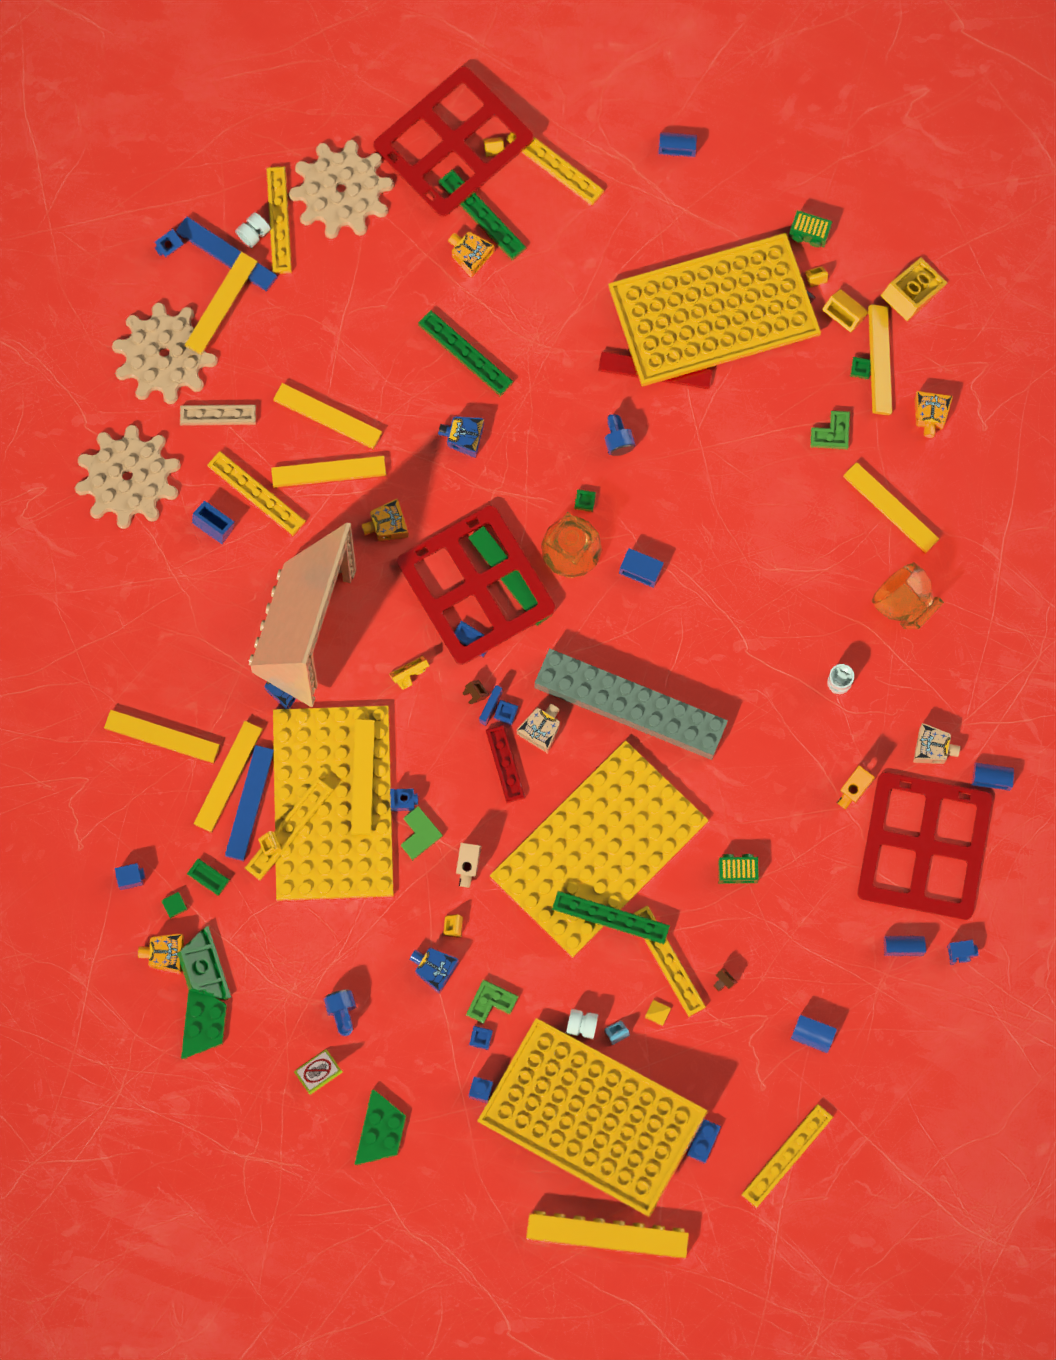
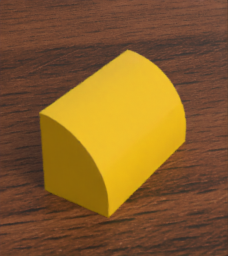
[822,289,869,332]

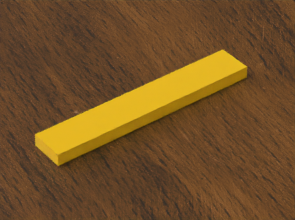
[506,132,604,206]
[267,167,292,274]
[185,252,257,355]
[868,304,892,416]
[274,383,382,449]
[208,451,306,536]
[271,456,386,488]
[843,462,939,553]
[104,710,220,764]
[351,720,375,835]
[194,721,262,833]
[245,778,333,881]
[633,905,706,1017]
[742,1104,833,1208]

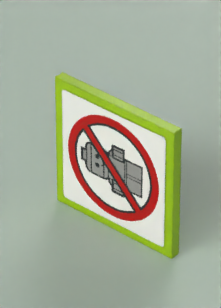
[294,1049,342,1095]

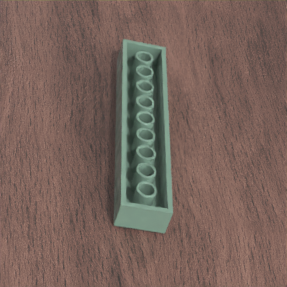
[535,648,728,760]

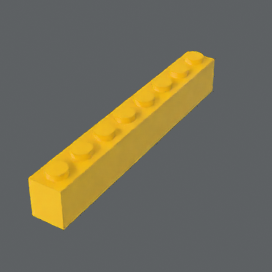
[527,1211,689,1258]

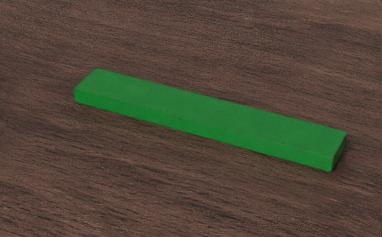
[439,169,526,261]
[418,310,513,397]
[468,526,552,626]
[552,891,670,945]

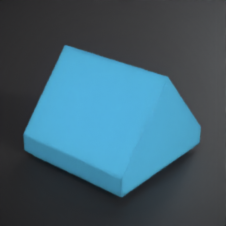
[604,1020,630,1045]

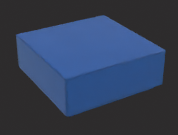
[494,700,518,725]
[469,1026,493,1050]

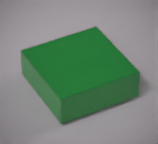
[850,357,871,379]
[574,489,596,512]
[161,892,188,919]

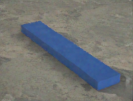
[176,216,277,292]
[225,745,274,861]

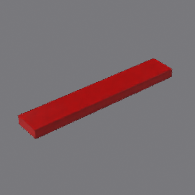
[598,352,712,389]

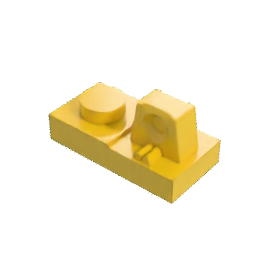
[389,656,429,690]

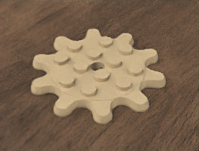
[289,140,394,239]
[112,303,218,404]
[75,425,181,529]

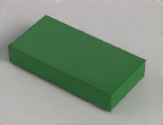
[187,858,230,896]

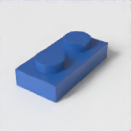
[687,1119,721,1163]

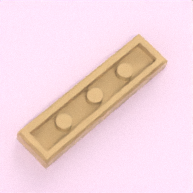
[180,405,256,425]

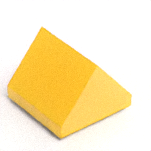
[484,137,504,157]
[805,266,828,287]
[259,831,282,857]
[444,914,463,937]

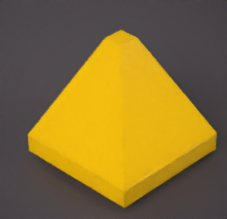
[645,1000,671,1026]

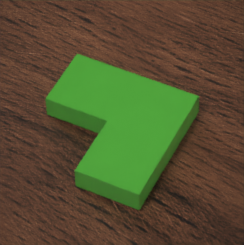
[810,411,850,450]
[400,806,443,861]
[466,979,518,1024]

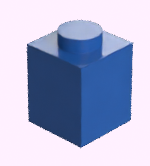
[114,863,146,890]
[468,1077,493,1103]

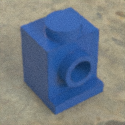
[154,229,184,257]
[390,789,418,811]
[947,940,978,965]

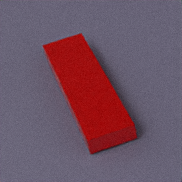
[486,725,525,803]

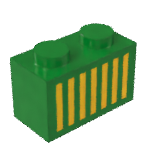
[789,210,832,248]
[718,854,759,884]

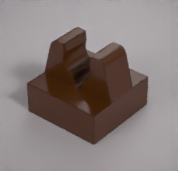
[463,680,489,704]
[713,968,738,991]

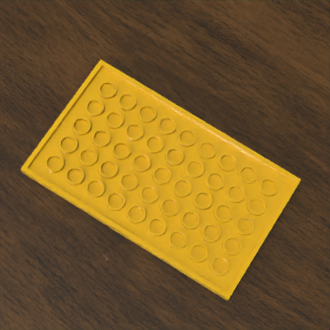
[608,233,821,386]
[273,706,393,901]
[490,741,709,958]
[478,1018,708,1217]

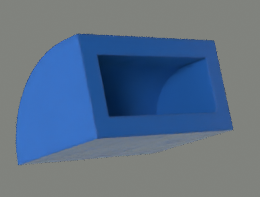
[658,132,697,157]
[192,500,234,544]
[619,548,664,588]
[972,762,1014,791]
[884,936,926,956]
[791,1015,837,1053]

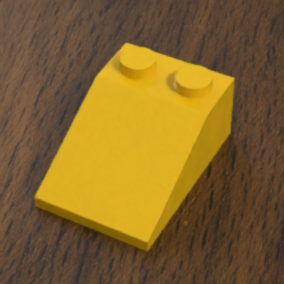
[881,258,947,321]

